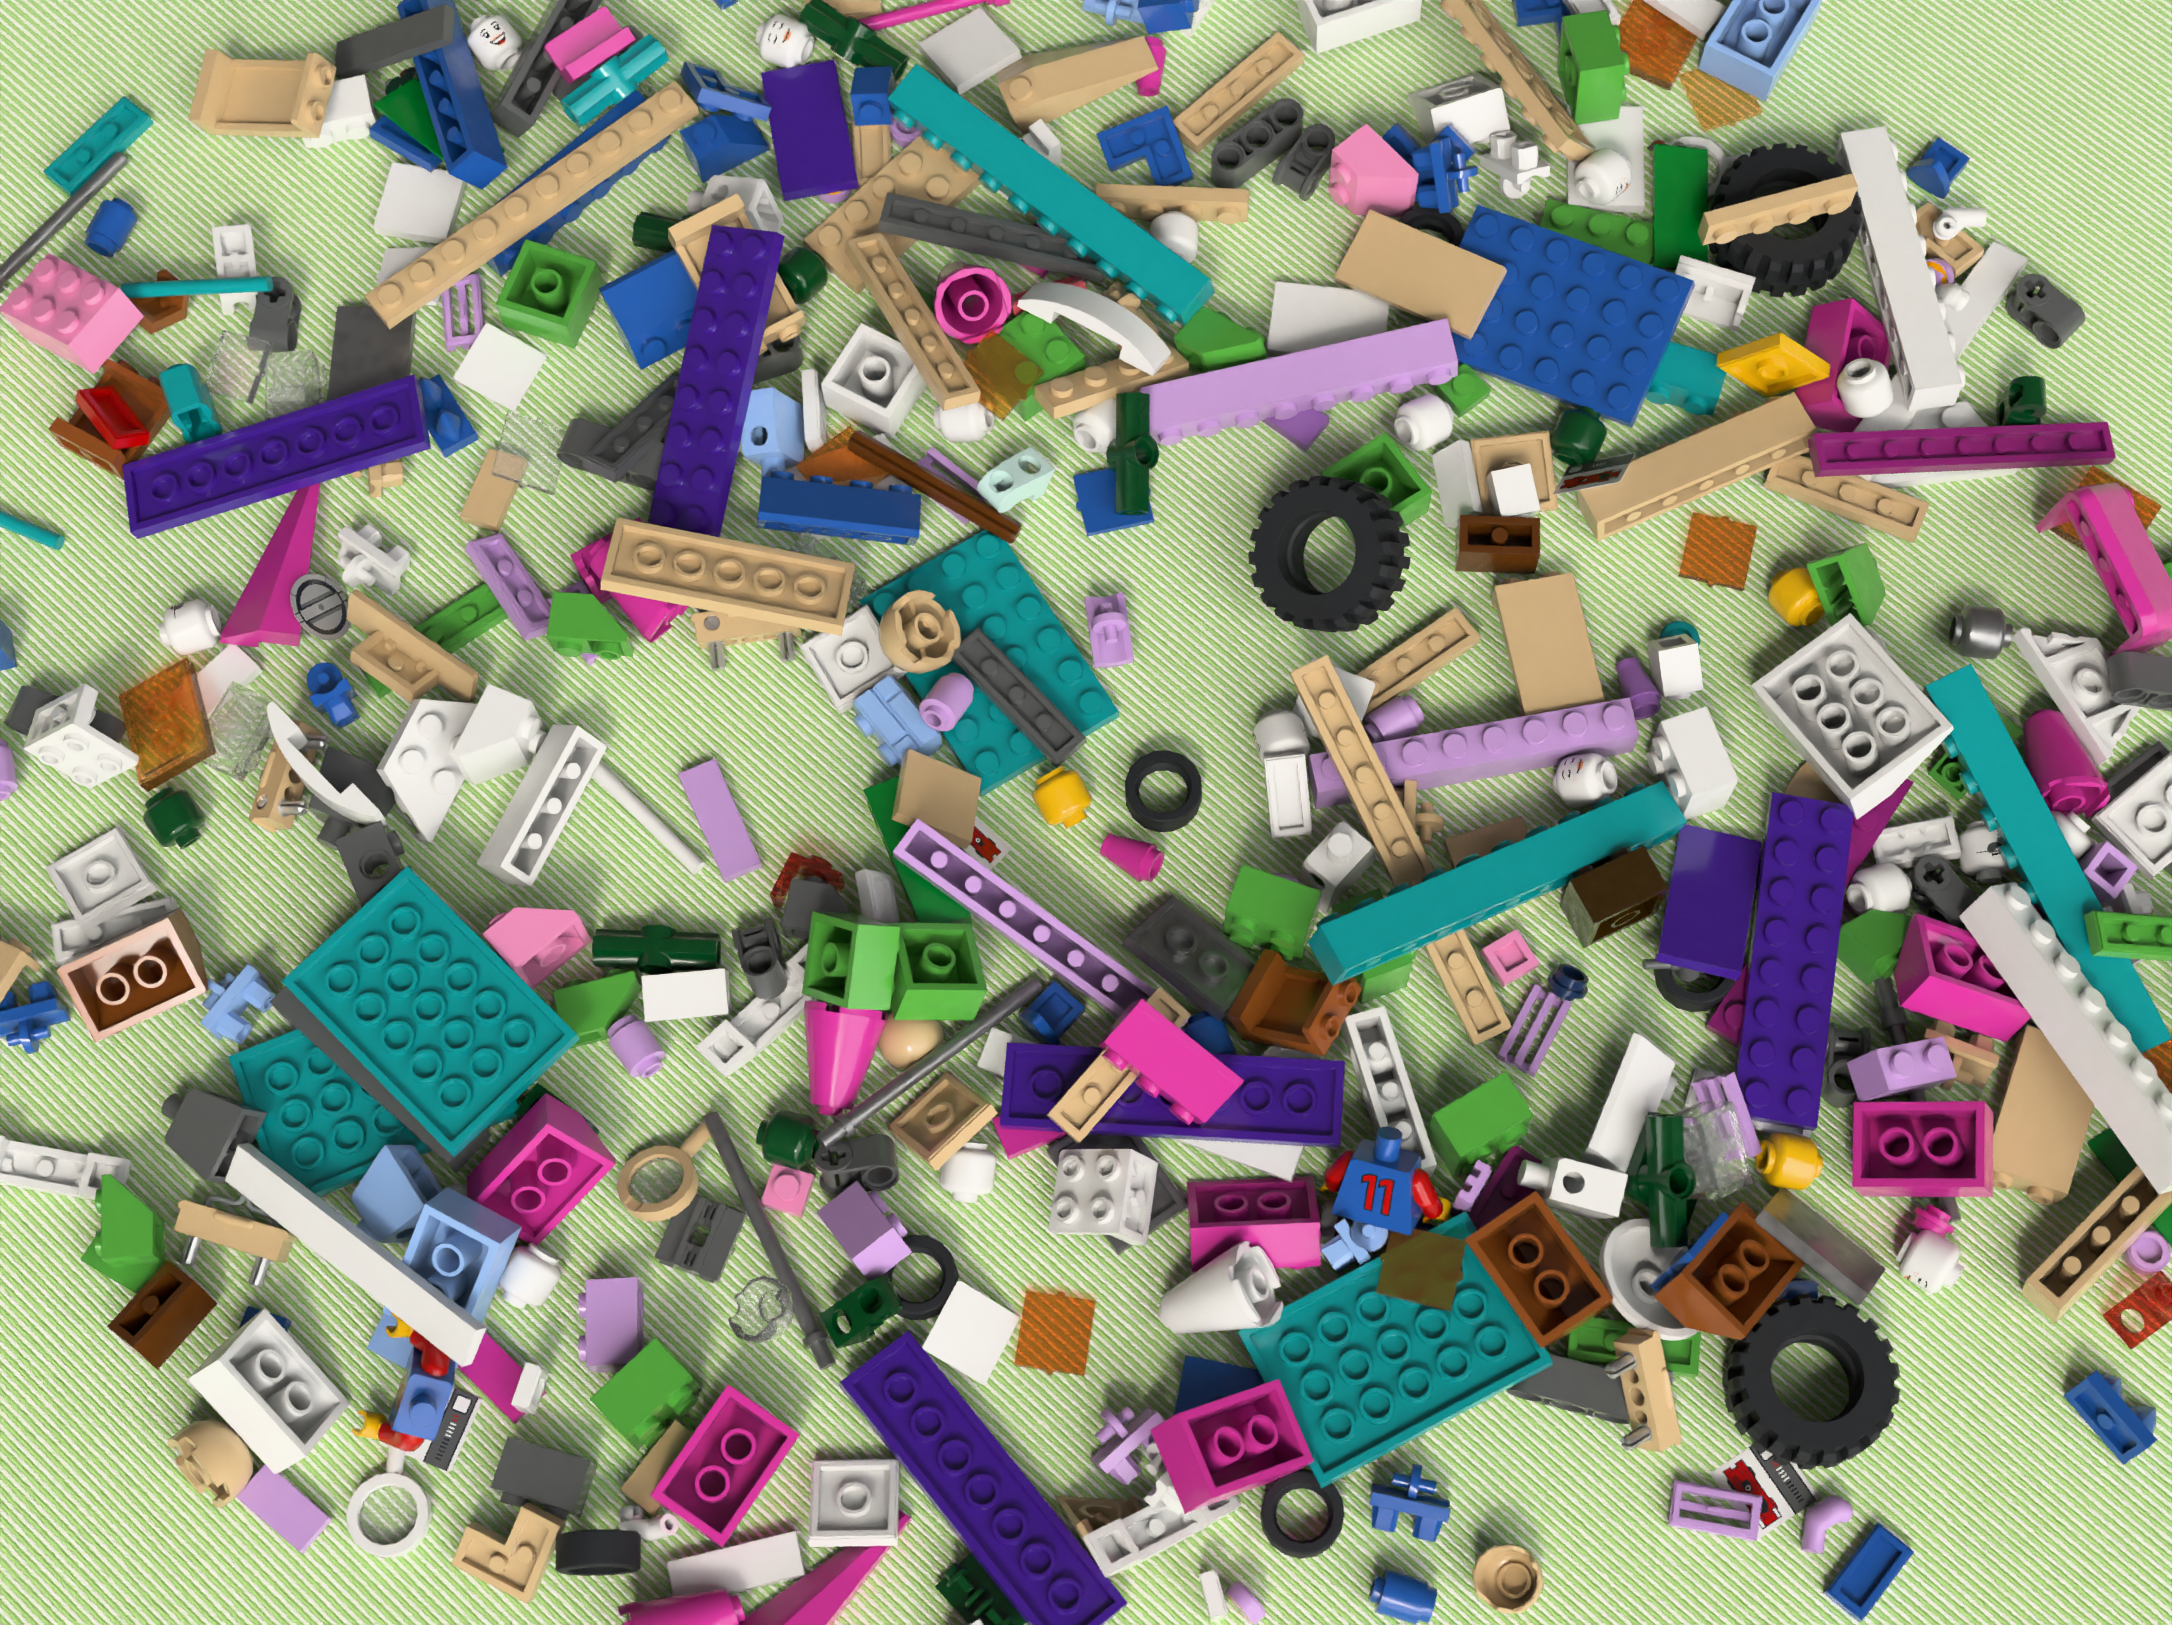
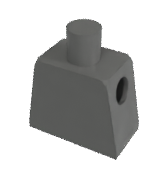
[309,746,396,850]
[161,1088,268,1184]

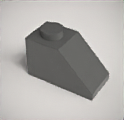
[781,876,851,941]

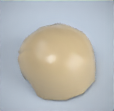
[877,1012,944,1070]
[1472,1544,1544,1614]

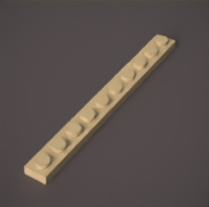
[364,81,699,330]
[1289,655,1512,1046]

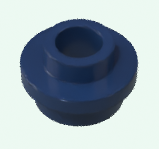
[1547,964,1589,1001]

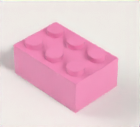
[0,253,144,374]

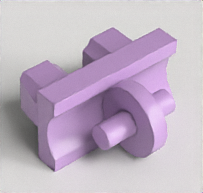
[1084,592,1134,668]
[1090,1406,1165,1486]

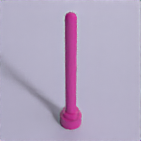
[859,0,1010,31]

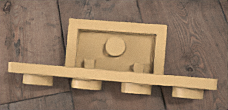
[346,589,479,703]

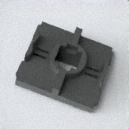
[655,1195,747,1283]

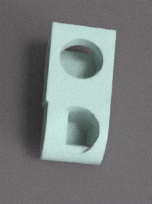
[977,446,1055,513]

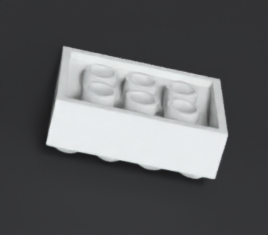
[1751,613,1954,819]

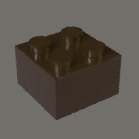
[1560,846,1668,948]

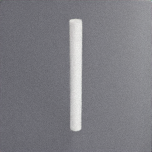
[592,761,705,875]

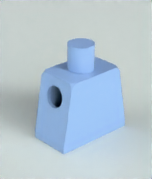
[741,387,805,477]
[352,1145,443,1244]

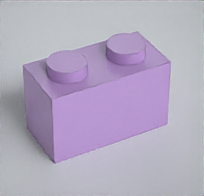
[1847,1036,1957,1102]
[816,1181,912,1281]
[578,1277,644,1373]

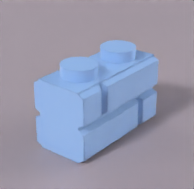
[853,674,943,769]

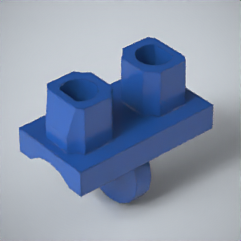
[1412,137,1478,213]
[307,662,360,729]
[0,981,71,1054]
[1369,1463,1451,1542]

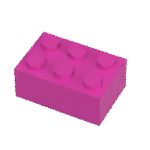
[1852,1101,1993,1197]
[1150,1379,1314,1514]
[650,1384,800,1548]

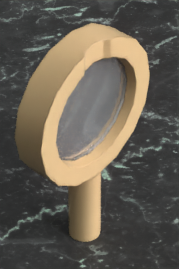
[617,1121,711,1222]

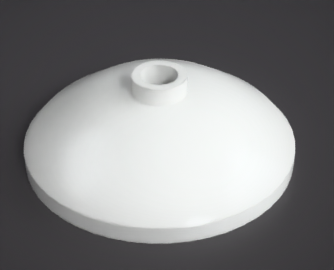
[1599,1218,1699,1340]

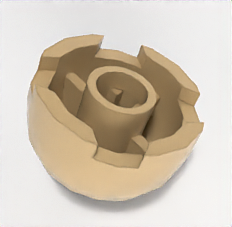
[878,590,961,674]
[167,1419,253,1508]

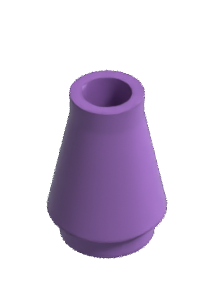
[1615,657,1662,720]

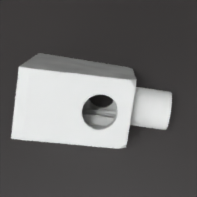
[687,175,784,233]
[1297,820,1377,914]
[1517,1157,1628,1220]

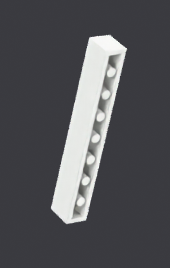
[1835,126,1965,411]
[1959,882,2172,1194]

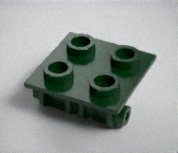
[935,1553,1026,1625]

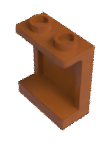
[49,359,171,480]
[1226,949,1362,1056]

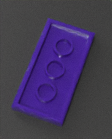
[761,60,859,201]
[1655,824,1762,981]

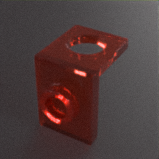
[770,852,845,909]
[2103,1270,2172,1349]

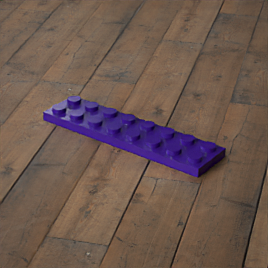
[647,225,785,537]
[122,374,431,539]
[1735,792,1854,1131]
[1000,1042,1345,1148]
[839,1330,1127,1625]

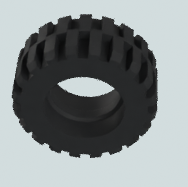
[1708,143,1862,297]
[1248,476,1410,633]
[1722,1294,1900,1470]

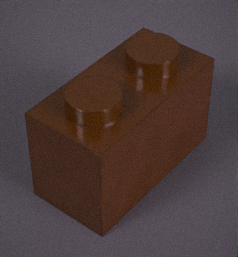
[1455,515,1540,574]
[107,1260,218,1370]

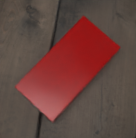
[75,385,151,450]

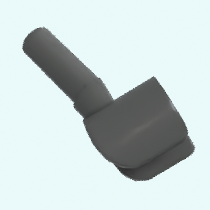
[1642,959,1700,981]

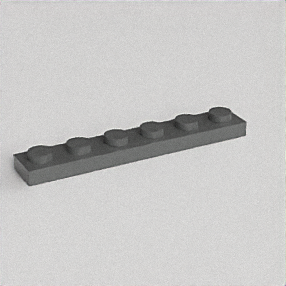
[878,192,1104,283]

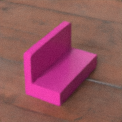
[544,6,636,85]

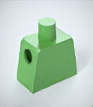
[1806,543,1886,627]

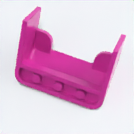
[2035,482,2172,657]

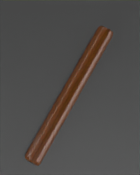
[847,430,1022,543]

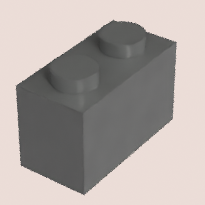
[490,1437,597,1521]

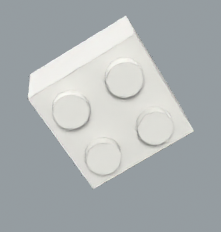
[821,323,927,439]
[1647,706,1739,820]

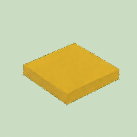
[1716,332,1830,397]

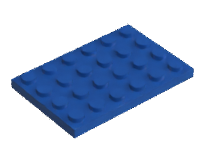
[1425,205,1695,428]

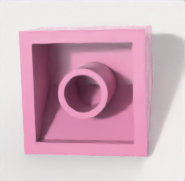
[1328,123,1419,217]
[482,907,592,990]

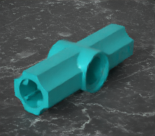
[559,34,669,128]

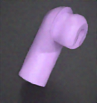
[1801,1495,1853,1554]

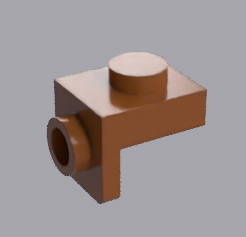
[129,269,189,335]

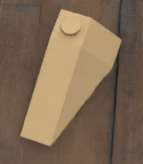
[996,35,1159,135]

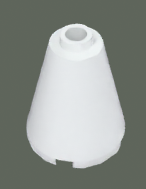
[1159,1241,1283,1334]

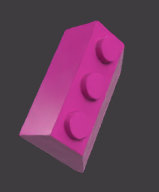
[1795,298,1892,433]
[1894,913,2031,1042]
[1098,999,1244,1125]
[467,1093,616,1245]
[1187,1176,1321,1272]

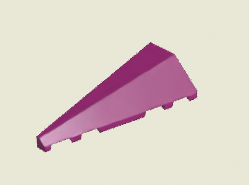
[220,483,320,648]
[738,1510,911,1625]

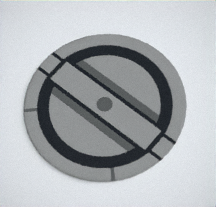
[290,574,351,641]

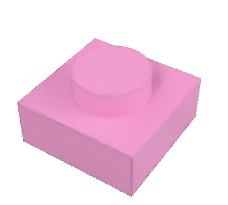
[1480,929,1539,988]
[761,1164,815,1218]

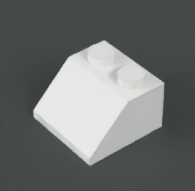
[1407,73,1511,145]
[451,684,547,785]

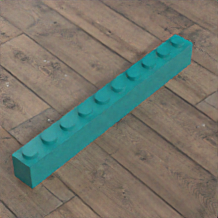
[887,64,1215,326]
[1923,664,2172,1053]
[1308,781,1687,986]

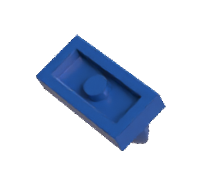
[419,374,479,458]
[2063,1370,2157,1465]

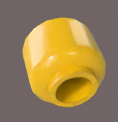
[1768,567,1825,627]
[1032,766,1092,829]
[1755,1132,1823,1190]

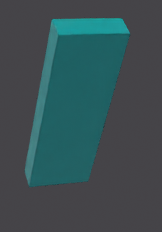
[43,96,154,197]

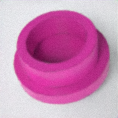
[1912,1204,1954,1237]

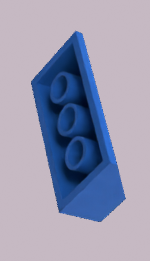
[599,250,698,370]
[756,471,921,546]

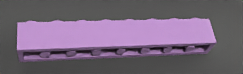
[1140,318,1458,446]
[1307,697,1639,809]
[893,818,1190,1030]

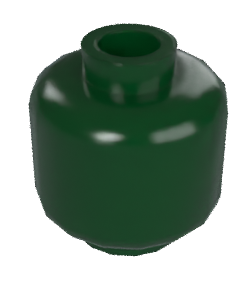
[777,247,828,305]
[1550,406,1607,467]
[143,787,206,849]
[756,1110,822,1170]

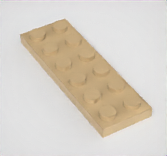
[1439,0,1596,162]
[803,96,985,295]
[600,517,855,636]

